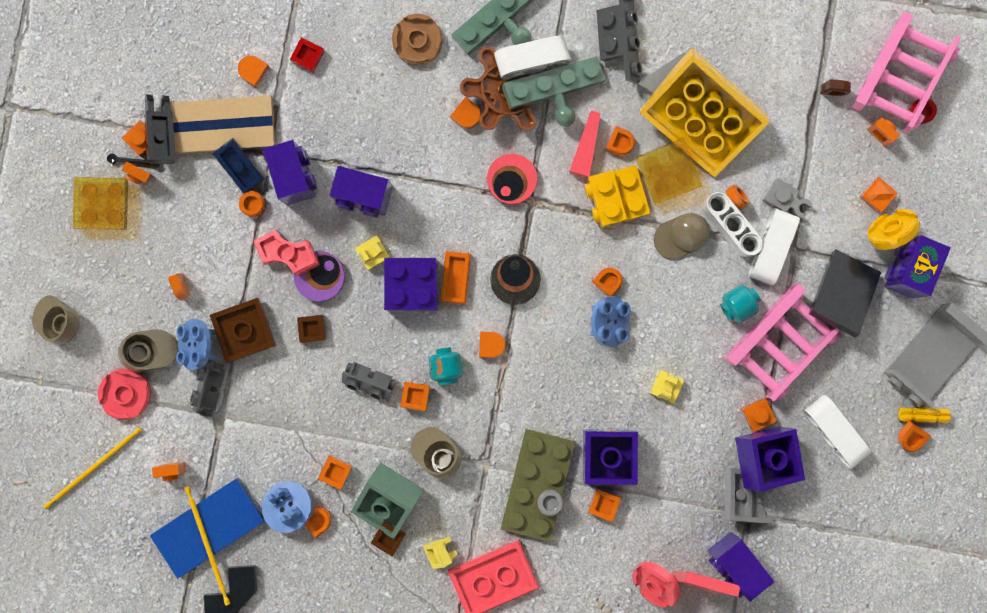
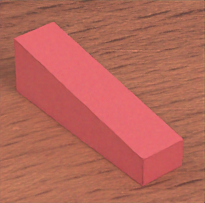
[569,110,601,179]

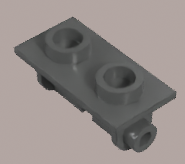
[190,362,225,415]
[342,362,396,401]

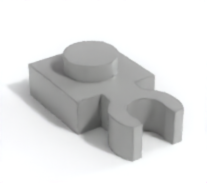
[762,178,813,219]

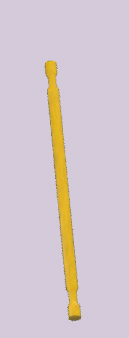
[43,427,142,510]
[184,486,230,605]

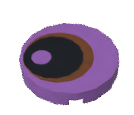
[293,251,346,302]

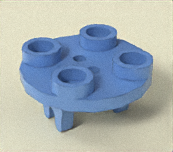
[590,296,631,347]
[176,319,215,371]
[262,481,314,534]

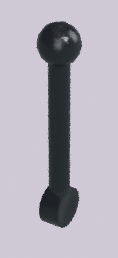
[107,153,160,168]

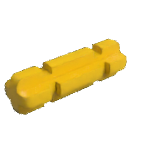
[898,407,951,423]

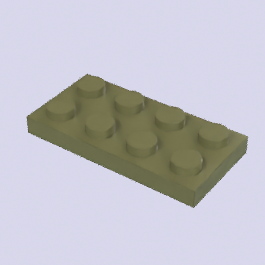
[501,428,576,542]

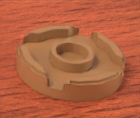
[392,14,443,66]

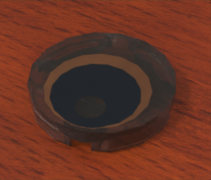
[490,254,541,305]

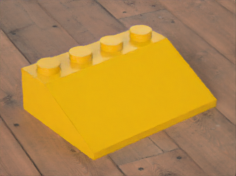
[639,47,770,178]

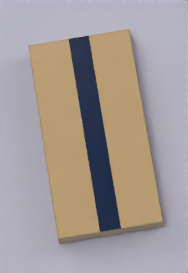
[170,95,276,154]

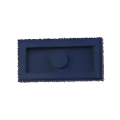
[212,138,265,194]

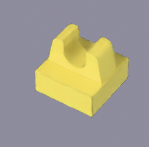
[355,235,390,271]
[650,370,684,403]
[422,537,457,569]

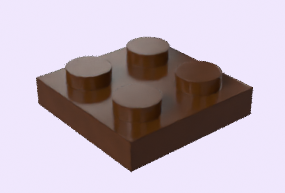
[209,298,277,363]

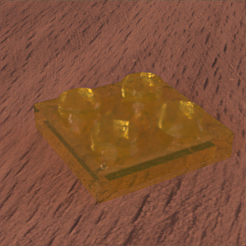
[635,137,703,205]
[73,177,128,230]

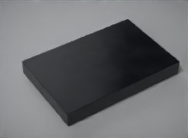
[809,249,881,338]

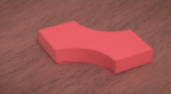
[254,230,320,276]

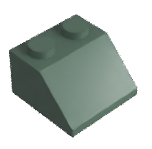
[351,462,424,539]

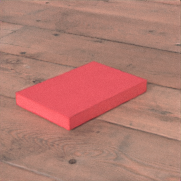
[448,539,539,613]
[671,571,740,597]

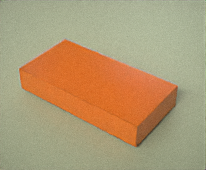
[440,251,471,305]

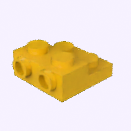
[584,165,650,228]

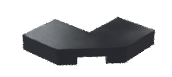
[204,565,257,613]

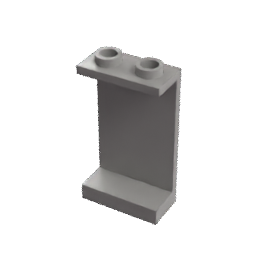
[884,303,987,407]

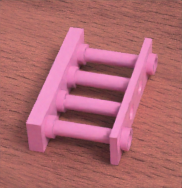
[851,11,961,134]
[723,283,841,402]

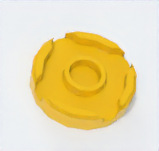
[867,209,921,250]

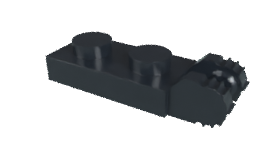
[144,94,175,164]

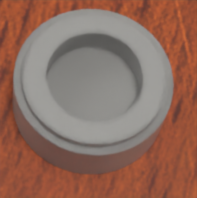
[537,489,564,516]

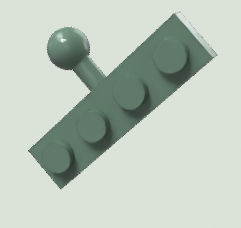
[451,0,533,56]
[502,56,605,127]

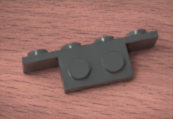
[596,0,642,84]

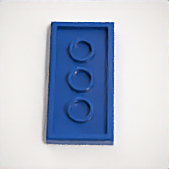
[150,478,265,579]

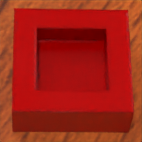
[290,37,325,73]

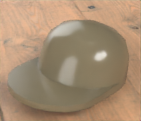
[653,213,710,259]
[32,295,80,344]
[118,329,178,372]
[411,427,462,479]

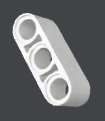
[494,35,571,80]
[703,192,763,258]
[748,208,800,286]
[804,395,871,469]

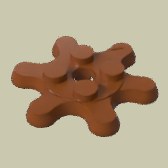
[460,47,550,131]

